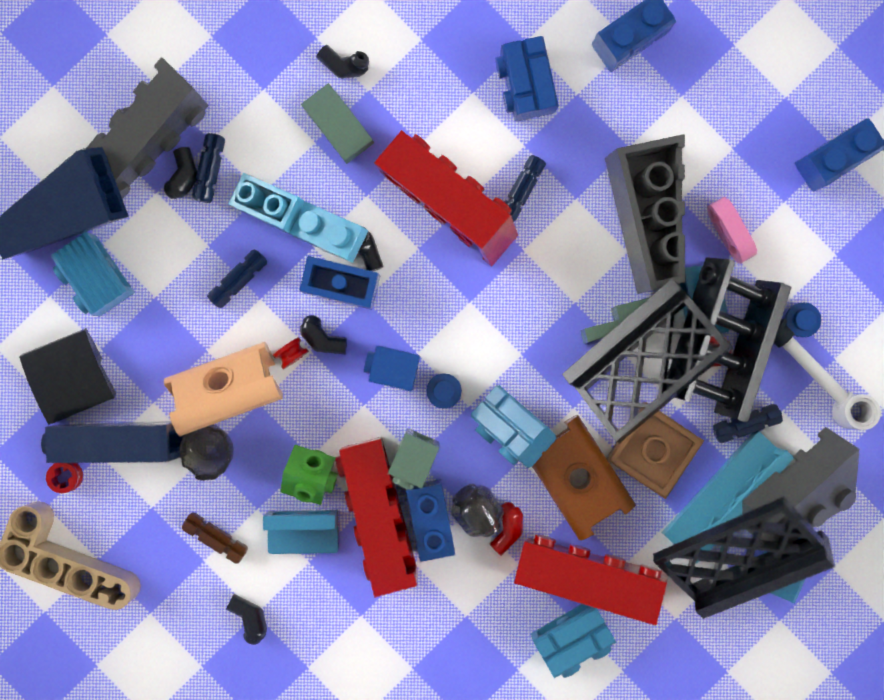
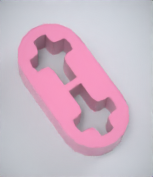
[707,197,757,264]

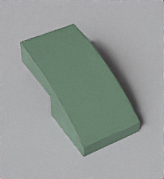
[301,83,374,164]
[580,297,650,344]

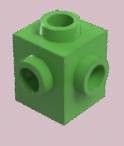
[280,445,339,505]

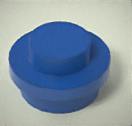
[785,302,821,338]
[426,373,462,409]

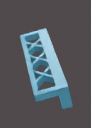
[661,431,793,564]

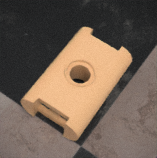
[163,341,283,436]

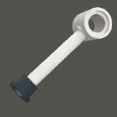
[774,318,881,430]

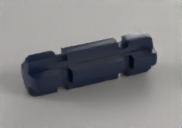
[192,133,225,203]
[505,155,546,222]
[207,249,268,308]
[713,404,783,443]

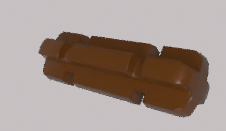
[182,512,248,564]

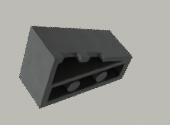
[742,427,860,543]

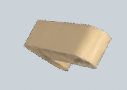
[0,501,141,610]

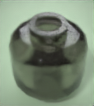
[451,484,504,537]

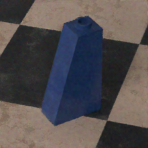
[0,147,129,260]
[41,421,185,463]

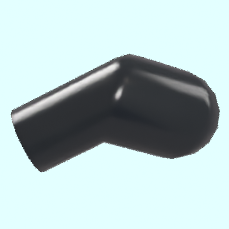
[316,44,370,79]
[164,147,197,199]
[358,225,384,272]
[300,315,347,355]
[226,594,267,645]

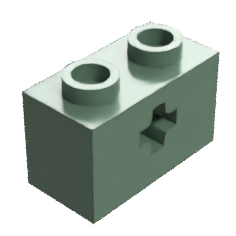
[388,428,440,490]

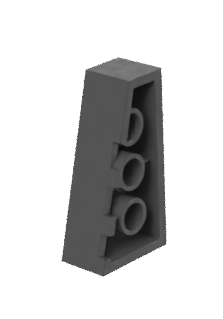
[86,56,209,199]
[604,134,685,294]

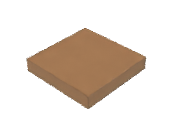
[606,401,704,499]

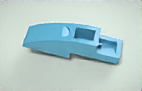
[228,173,368,263]

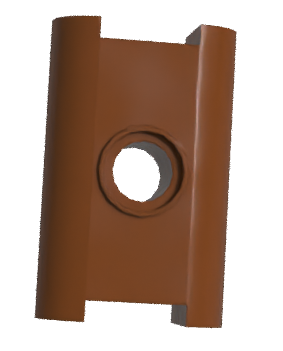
[532,415,636,541]

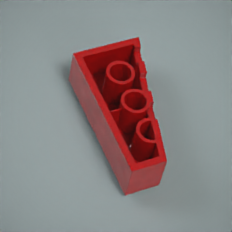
[374,130,518,267]
[335,436,418,598]
[514,534,668,626]

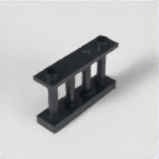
[666,257,792,423]

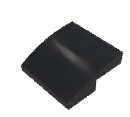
[19,328,117,425]

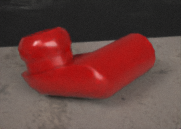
[489,502,523,556]

